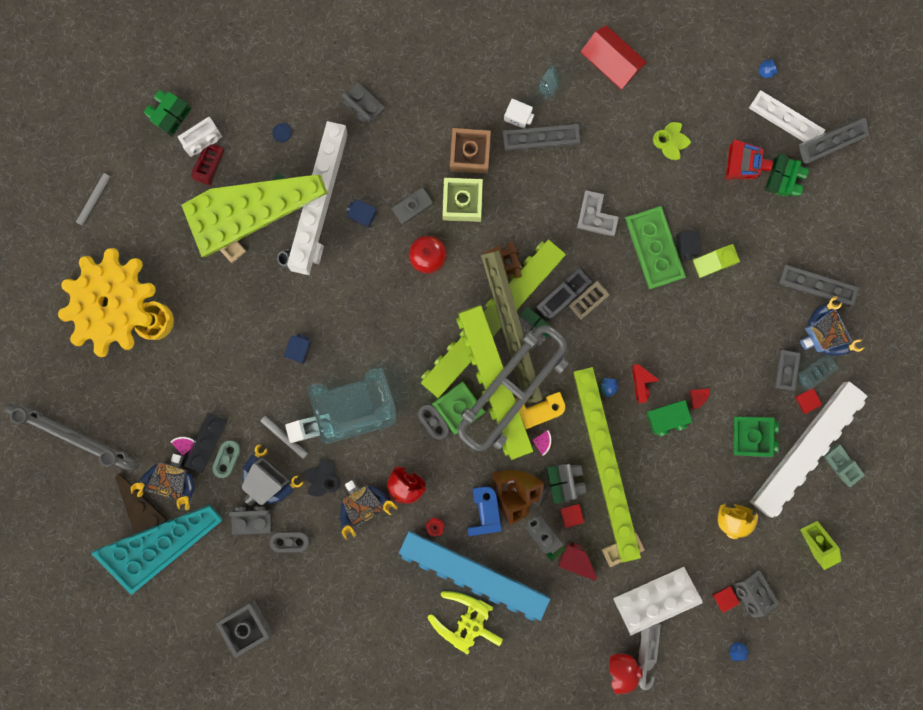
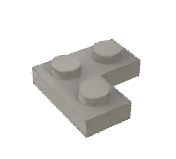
[577,190,619,237]

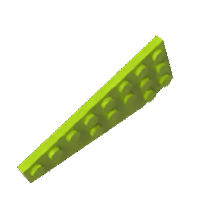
[182,175,328,257]

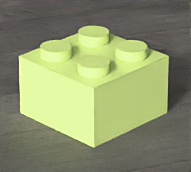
[443,178,483,222]

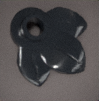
[304,458,341,497]

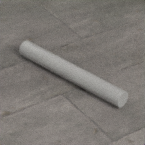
[76,173,110,226]
[260,416,308,459]

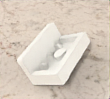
[178,117,223,157]

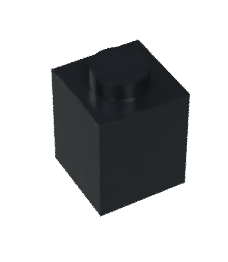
[676,230,701,260]

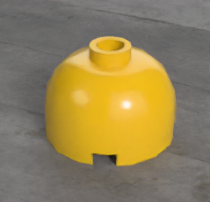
[134,301,174,340]
[717,504,758,539]

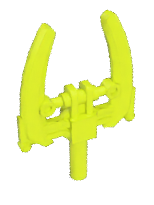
[428,591,503,654]

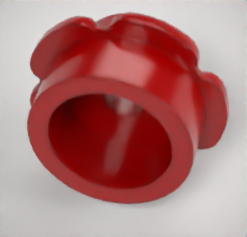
[426,518,445,537]

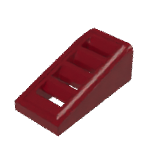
[191,144,224,186]

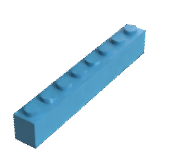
[399,530,550,621]

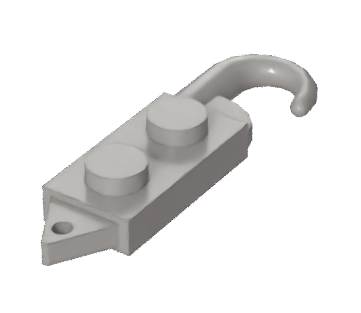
[639,623,661,690]

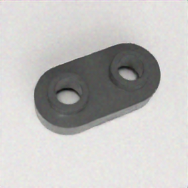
[418,405,449,440]
[270,532,310,552]

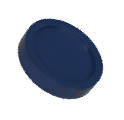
[272,123,292,142]

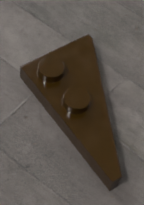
[115,473,167,534]

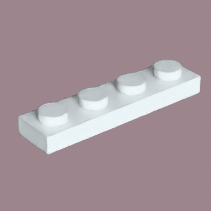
[749,90,825,142]

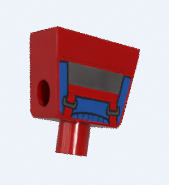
[725,140,773,180]

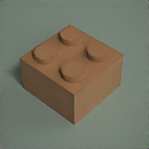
[450,128,491,174]

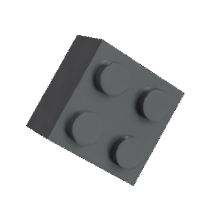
[216,600,273,658]

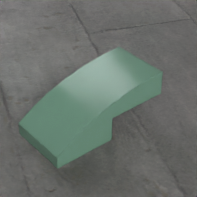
[823,443,865,487]

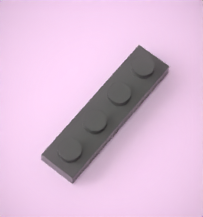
[799,117,870,163]
[503,124,580,151]
[778,265,859,306]

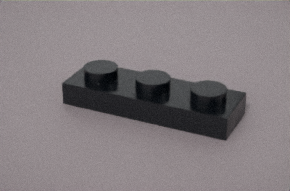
[183,412,227,473]

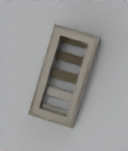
[568,280,610,320]

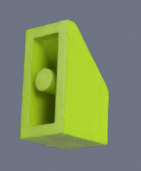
[693,244,740,278]
[800,521,841,570]

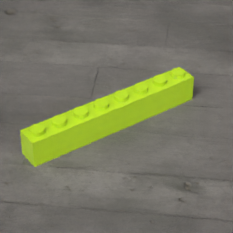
[456,305,533,460]

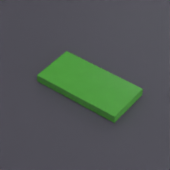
[625,206,686,290]

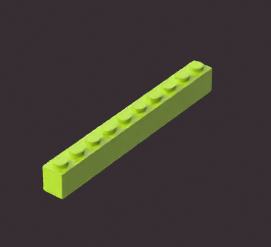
[421,239,566,399]
[573,367,641,562]

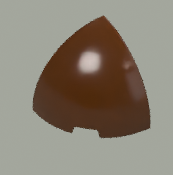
[491,470,544,525]

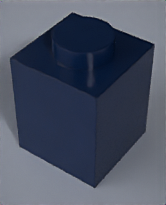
[346,199,377,228]
[284,333,312,364]

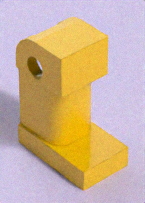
[514,392,565,429]

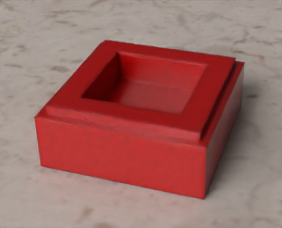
[795,388,822,414]
[560,504,584,528]
[712,586,740,613]

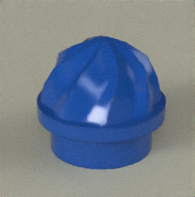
[759,59,778,78]
[599,378,618,397]
[729,642,749,661]

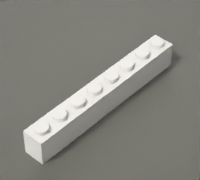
[287,121,348,275]
[750,382,867,518]

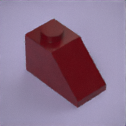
[558,542,597,581]

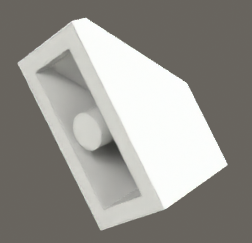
[285,414,333,443]

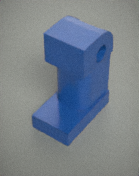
[468,486,501,536]

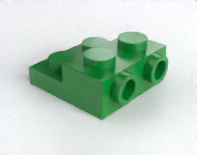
[734,417,780,457]

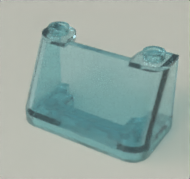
[307,368,396,443]

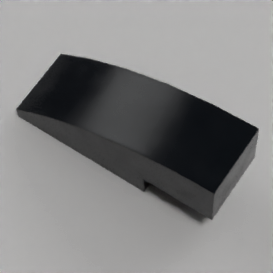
[536,267,594,321]

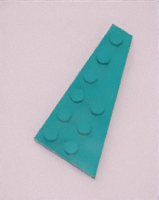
[91,504,222,595]

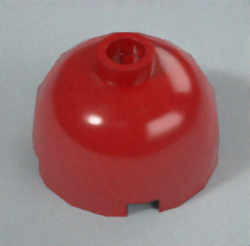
[409,235,447,274]
[387,466,427,504]
[609,653,643,694]

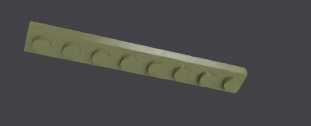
[481,250,542,403]

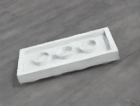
[613,567,702,635]

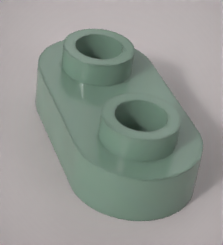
[213,441,241,478]

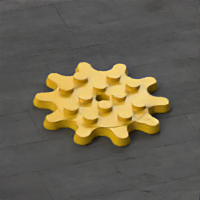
[58,248,155,357]

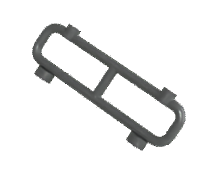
[458,325,569,451]
[4,404,140,470]

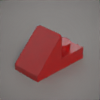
[632,364,660,403]

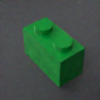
[646,400,692,436]

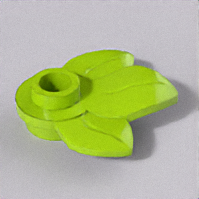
[653,122,691,160]

